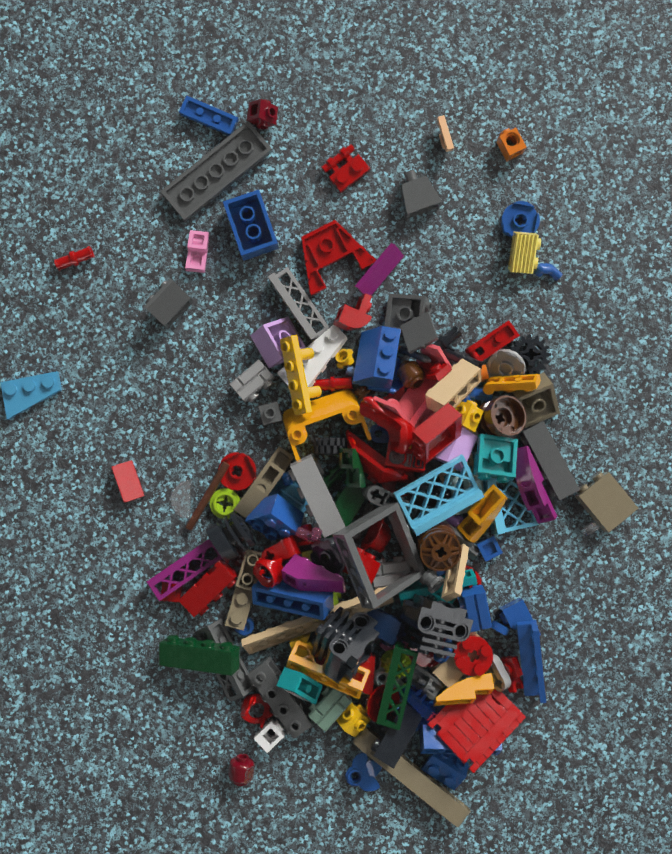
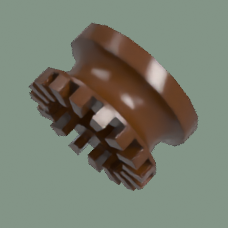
[353,385,372,401]

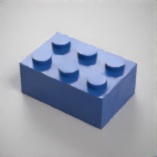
[223,190,279,261]

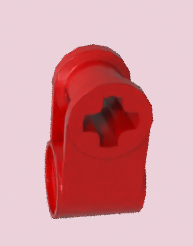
[261,535,301,562]

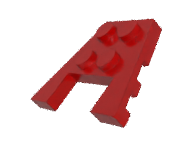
[301,220,376,296]

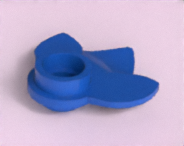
[345,752,382,791]

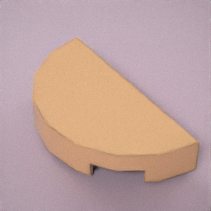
[437,115,454,152]

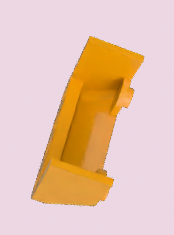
[282,389,372,461]

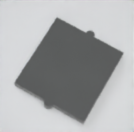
[400,312,439,354]

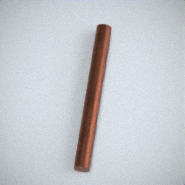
[186,461,230,530]

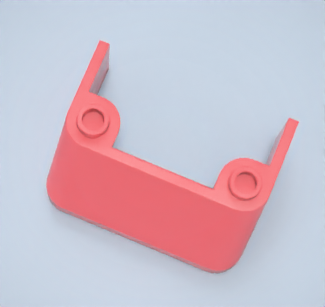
[373,344,452,429]

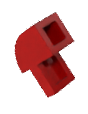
[333,293,372,331]

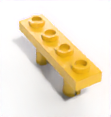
[279,335,322,415]

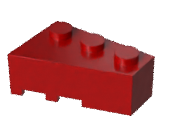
[178,558,238,617]

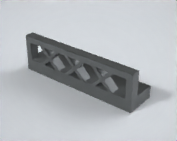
[194,618,256,702]

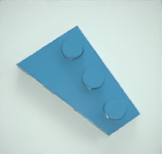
[0,371,62,420]

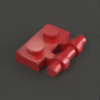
[321,144,370,193]

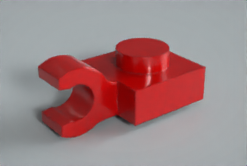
[420,362,452,382]
[500,656,524,693]

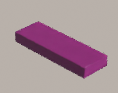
[355,243,404,295]

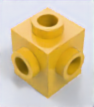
[455,400,484,432]
[336,703,371,738]

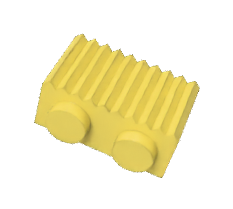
[508,231,541,274]

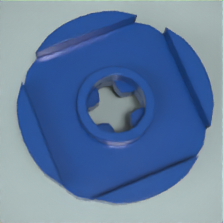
[501,201,540,238]

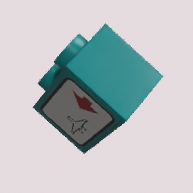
[276,667,323,704]

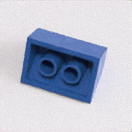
[352,326,401,390]

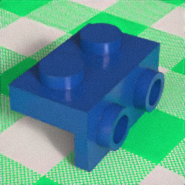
[421,754,469,791]

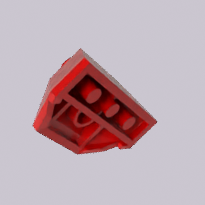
[345,430,411,485]

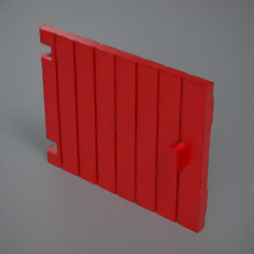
[427,688,526,773]

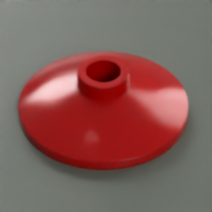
[366,684,400,722]

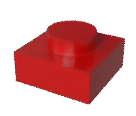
[160,582,183,603]

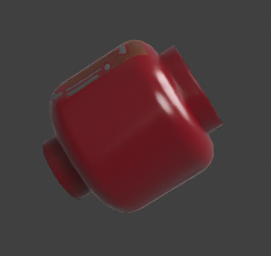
[228,754,255,786]

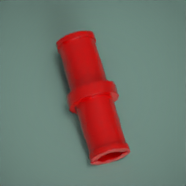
[54,246,95,271]
[313,377,352,392]

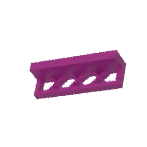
[146,539,222,601]

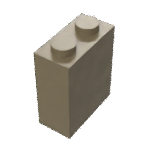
[575,471,638,533]

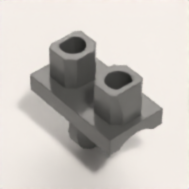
[404,664,445,700]

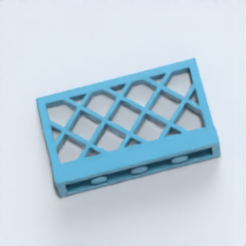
[393,454,484,536]
[483,477,539,535]

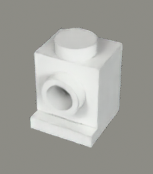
[254,719,285,753]

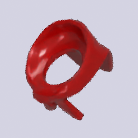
[253,558,284,588]
[240,693,272,729]

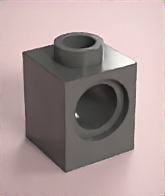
[259,402,283,426]

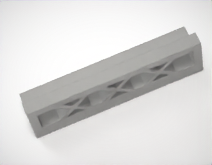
[268,267,329,342]

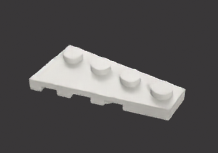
[277,325,348,387]

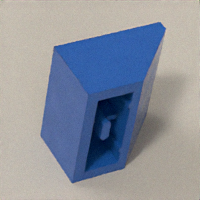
[245,494,304,540]

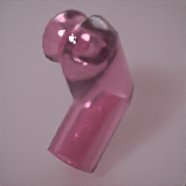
[295,527,323,542]

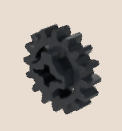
[510,334,551,375]

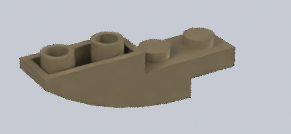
[234,446,294,519]
[225,549,262,631]

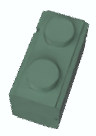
[308,686,352,732]

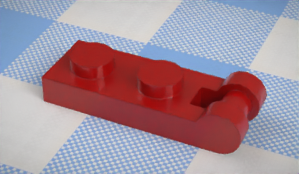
[464,320,520,361]

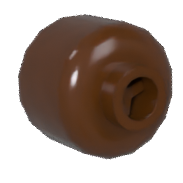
[397,360,425,389]

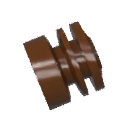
[476,395,527,437]
[416,522,461,571]

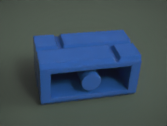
[457,584,492,632]

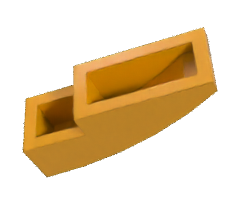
[457,484,507,543]
[433,673,494,706]

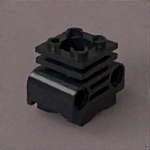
[400,594,474,659]
[312,606,380,684]

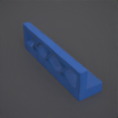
[516,620,546,703]

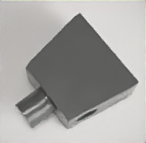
[400,170,441,219]

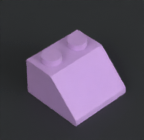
[250,316,306,368]

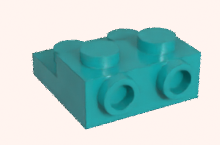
[473,434,518,483]

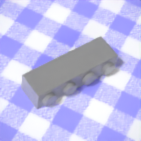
[288,454,345,538]

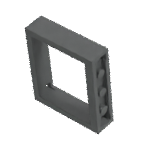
[333,502,425,609]

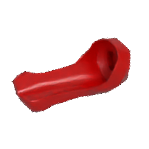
[359,396,415,454]

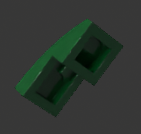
[339,448,366,488]

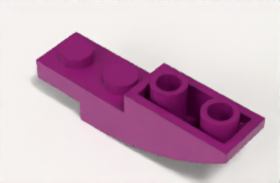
[515,446,557,524]

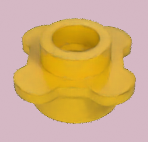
[335,349,354,369]

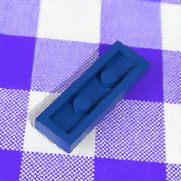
[179,95,239,136]

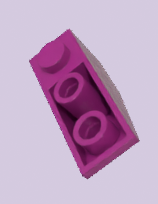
[281,554,346,593]

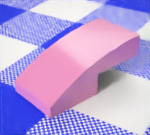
[185,230,209,273]

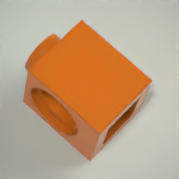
[496,128,526,162]

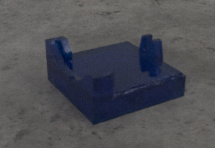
[397,685,444,721]

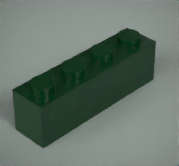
[314,478,374,540]
[159,635,240,676]

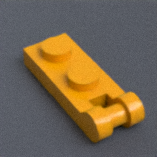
[483,374,541,395]

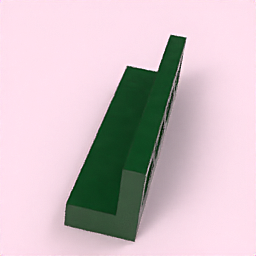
[376,642,419,730]

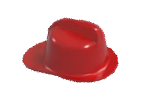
[360,518,391,552]

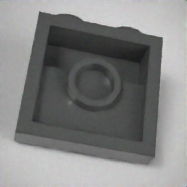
[384,294,432,334]

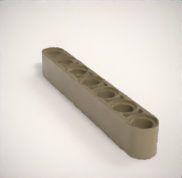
[353,726,471,827]

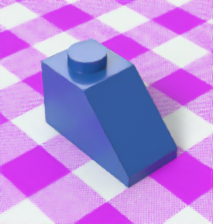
[499,598,541,636]

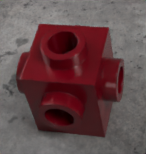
[247,99,278,130]

